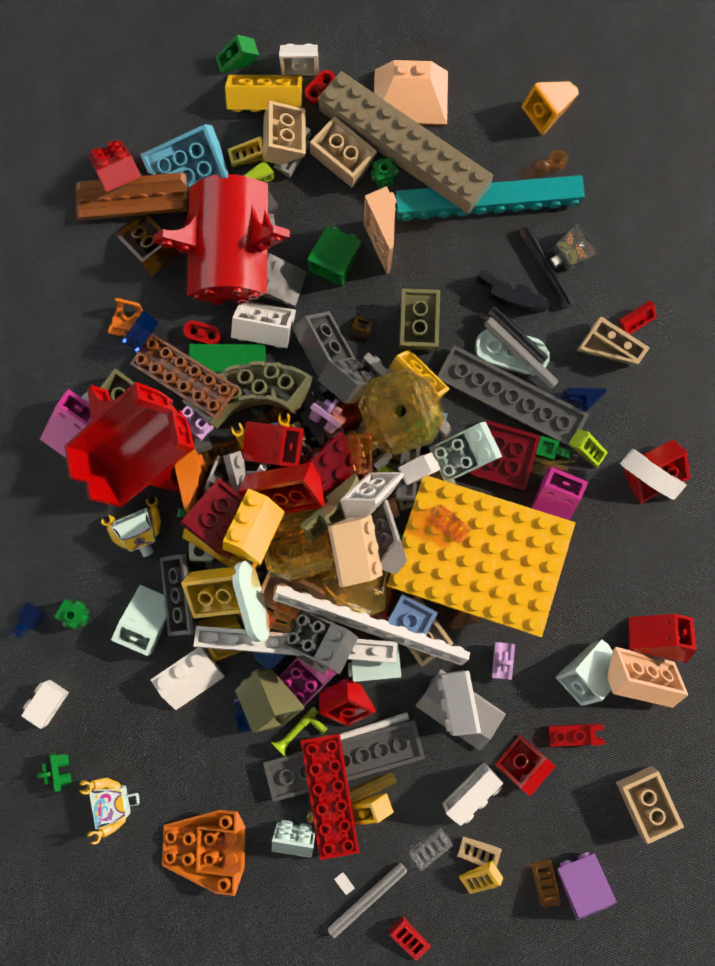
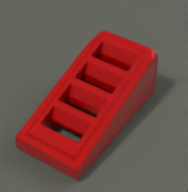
[389,916,431,961]

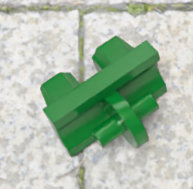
[37,752,72,792]

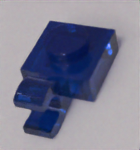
[11,602,45,638]
[234,698,251,732]

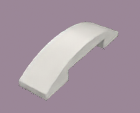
[620,449,687,500]

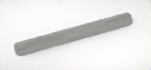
[484,317,558,388]
[328,863,407,938]

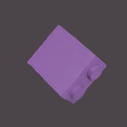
[557,852,617,920]

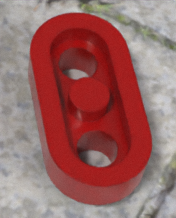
[305,70,335,105]
[183,320,221,344]

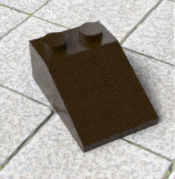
[115,215,181,277]

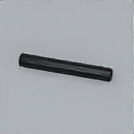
[488,307,548,364]

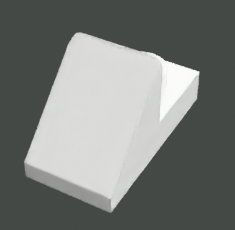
[398,452,440,485]

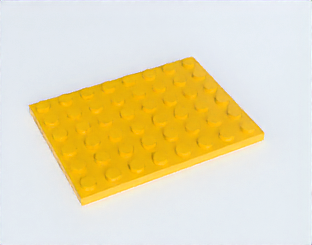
[387,476,576,638]

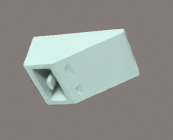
[429,422,502,482]
[111,585,167,656]
[272,820,315,858]

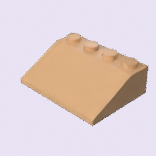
[364,186,397,274]

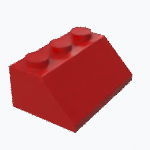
[624,439,691,504]

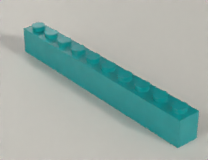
[395,175,585,221]

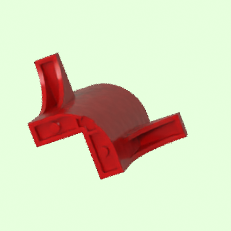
[153,174,290,305]
[64,382,195,507]

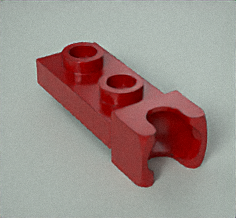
[548,723,605,747]

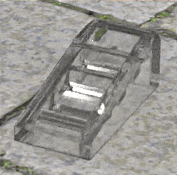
[409,828,453,871]

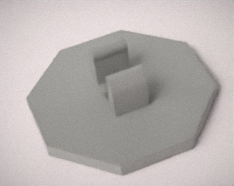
[202,456,224,495]

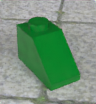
[216,35,259,74]

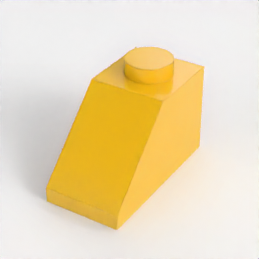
[352,793,394,825]

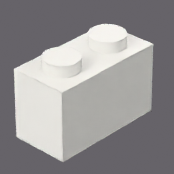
[21,680,69,729]

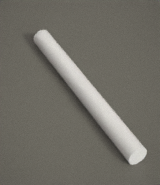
[340,712,409,740]

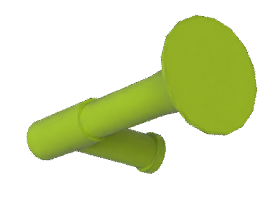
[271,706,328,756]

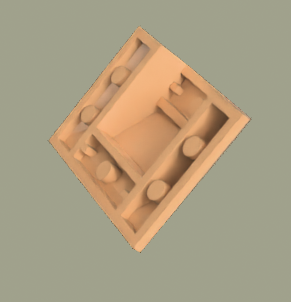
[374,60,448,126]

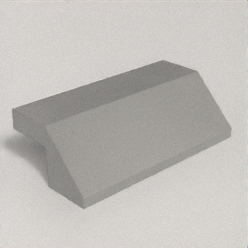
[415,669,506,751]

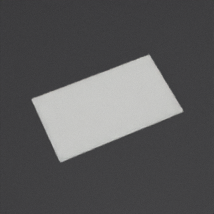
[334,872,355,895]

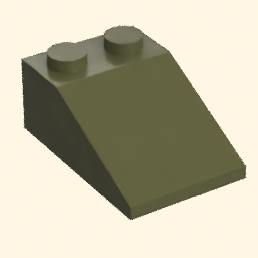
[399,288,440,351]

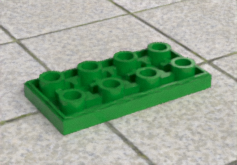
[189,344,266,374]

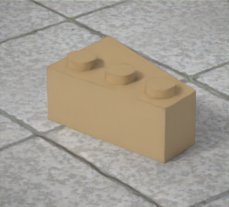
[576,317,649,366]

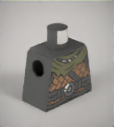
[549,224,598,271]

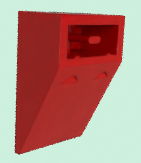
[87,140,141,192]
[242,422,304,467]
[628,614,696,663]

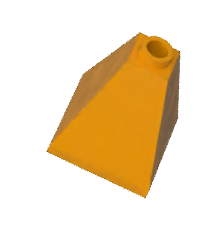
[521,82,579,135]

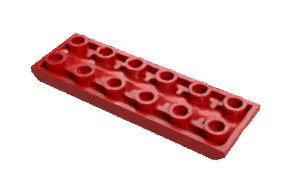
[301,733,359,860]

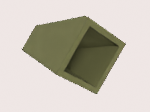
[235,668,305,733]

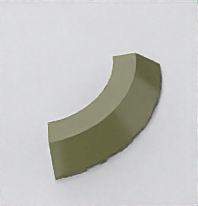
[182,361,312,429]

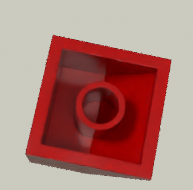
[319,678,376,726]
[495,735,556,796]

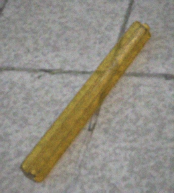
[305,773,397,824]

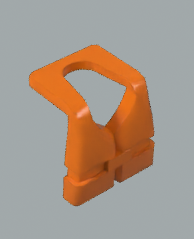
[108,298,143,341]

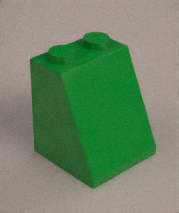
[307,226,362,287]

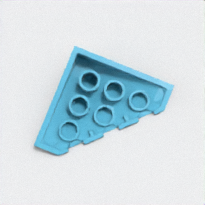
[140,124,229,188]

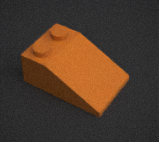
[175,449,209,513]

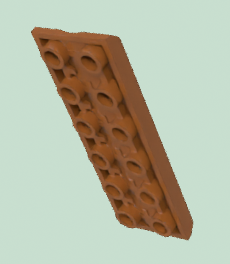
[75,173,188,221]
[130,333,238,420]

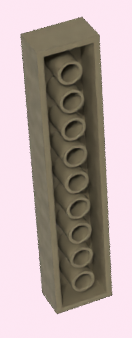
[318,71,493,214]

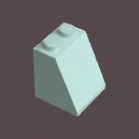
[348,639,401,682]
[556,639,613,706]

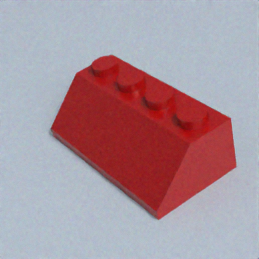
[238,462,324,514]

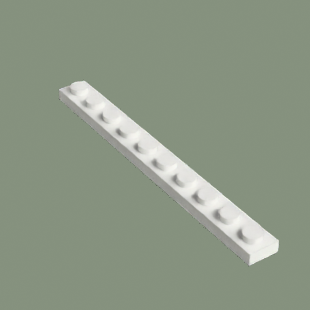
[272,585,470,666]
[194,626,397,664]

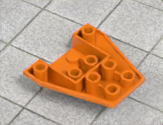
[162,810,246,896]

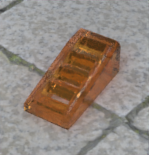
[348,432,372,474]
[203,439,242,466]
[426,504,472,545]
[269,590,301,633]
[531,859,561,908]

